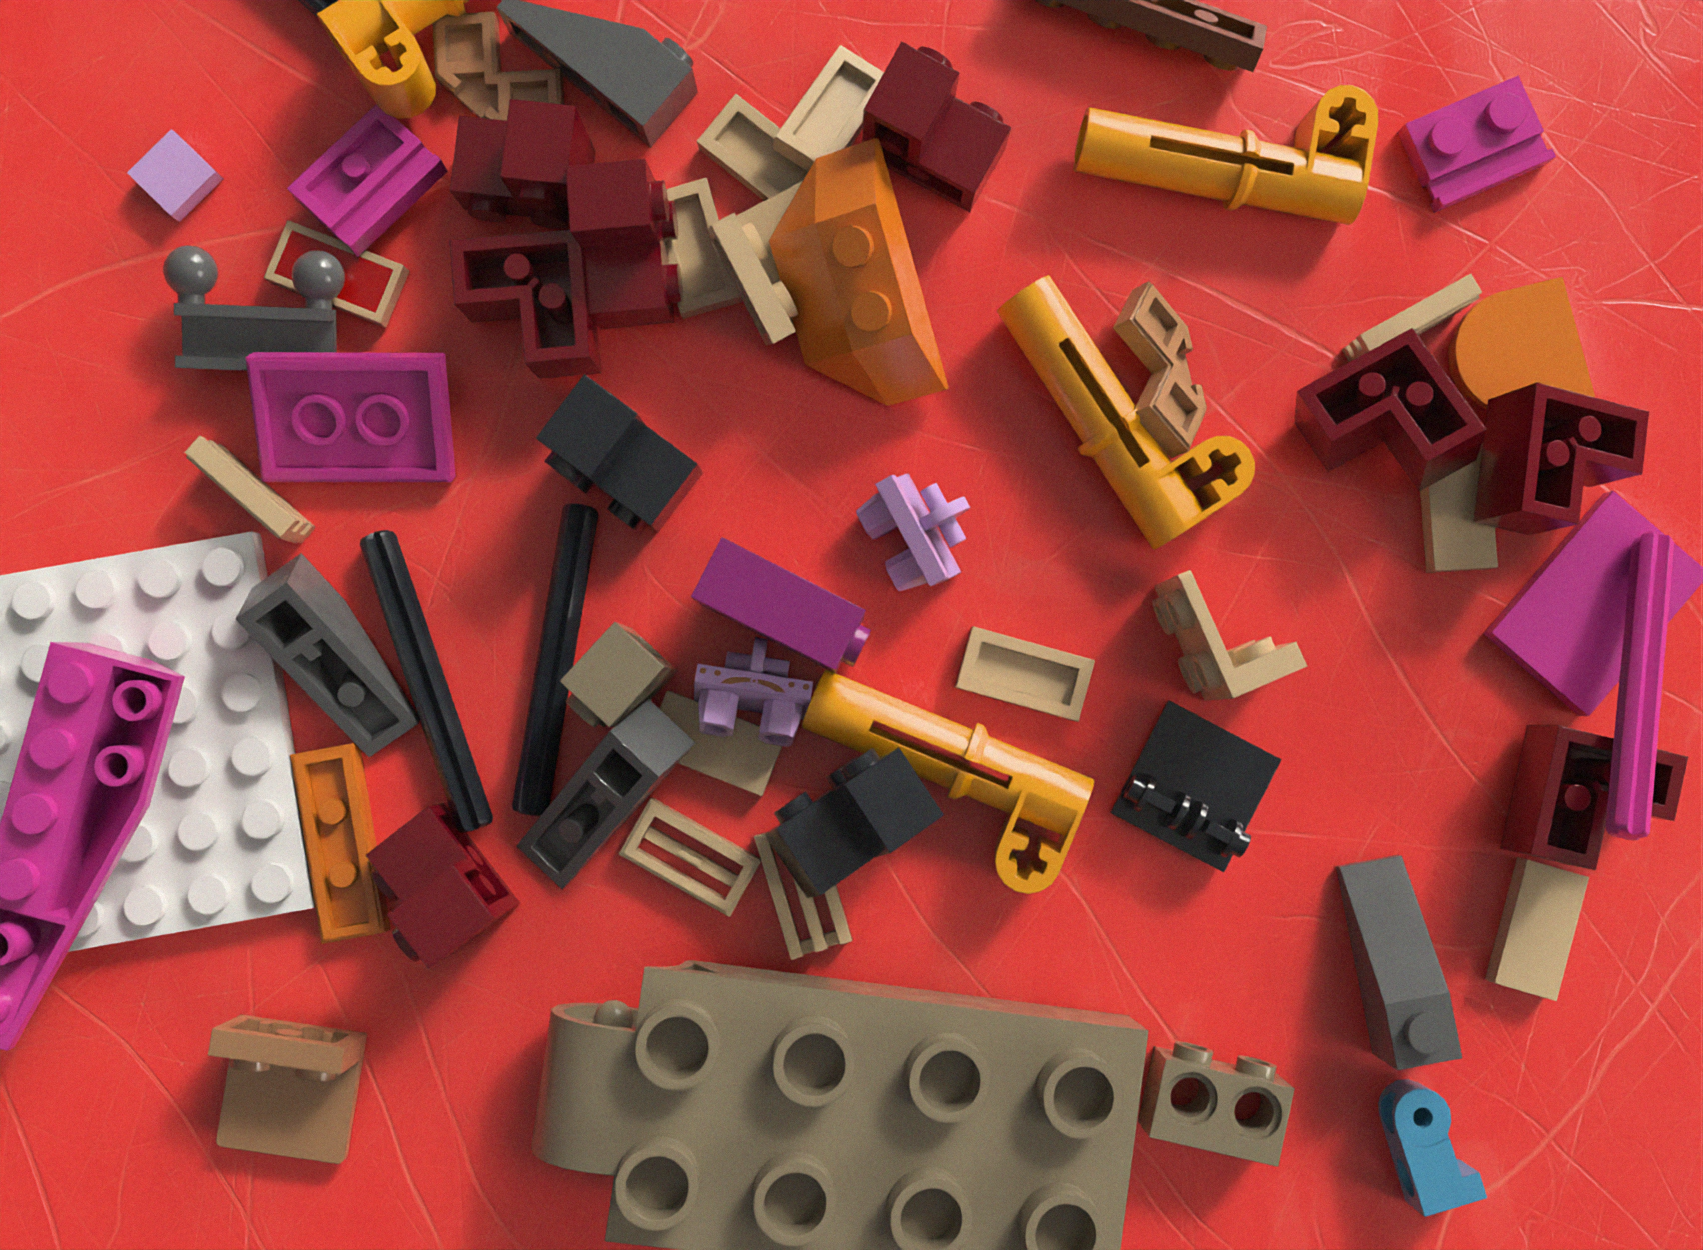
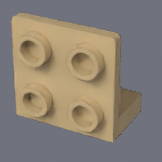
[707,181,803,346]
[1152,570,1307,701]

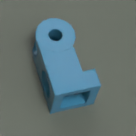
[1378,1079,1487,1217]

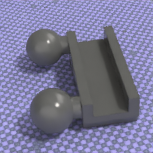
[163,245,345,371]

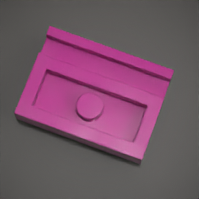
[1397,75,1556,213]
[287,104,448,257]

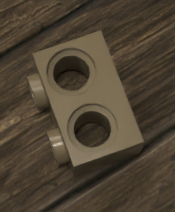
[560,622,678,728]
[1138,1041,1295,1167]

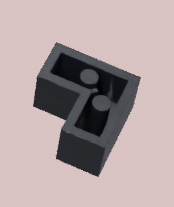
[536,374,703,532]
[765,748,944,898]

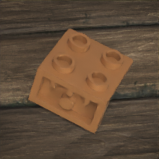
[208,1014,367,1164]

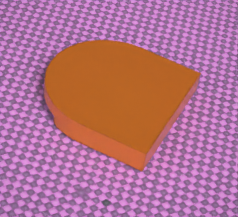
[1448,277,1595,409]

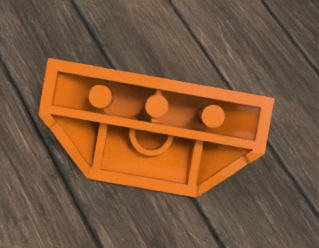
[769,138,949,406]

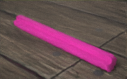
[1605,531,1674,841]

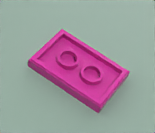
[245,352,456,482]
[1483,491,1703,716]

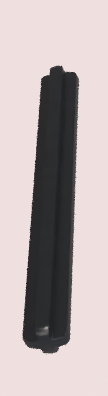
[512,503,598,816]
[360,530,493,833]

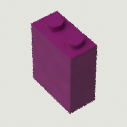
[691,537,871,673]

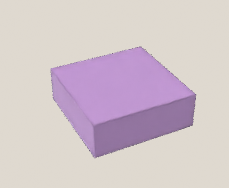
[127,129,224,222]

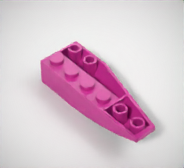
[0,642,185,1051]

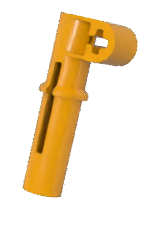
[316,0,469,118]
[1073,85,1378,225]
[997,275,1255,550]
[802,670,1094,894]

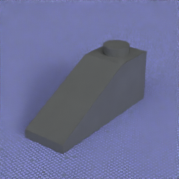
[497,0,698,148]
[236,553,419,757]
[516,699,695,889]
[1336,855,1462,1070]

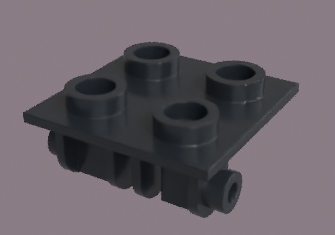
[1110,700,1282,872]

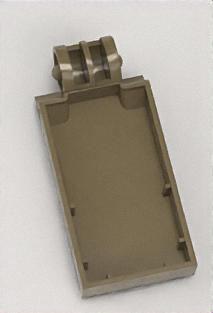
[531,960,1149,1250]

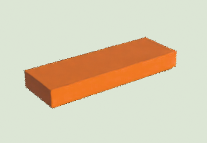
[290,743,391,944]

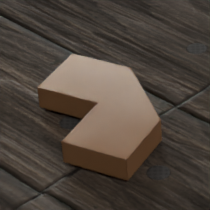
[432,12,565,121]
[1113,281,1207,458]

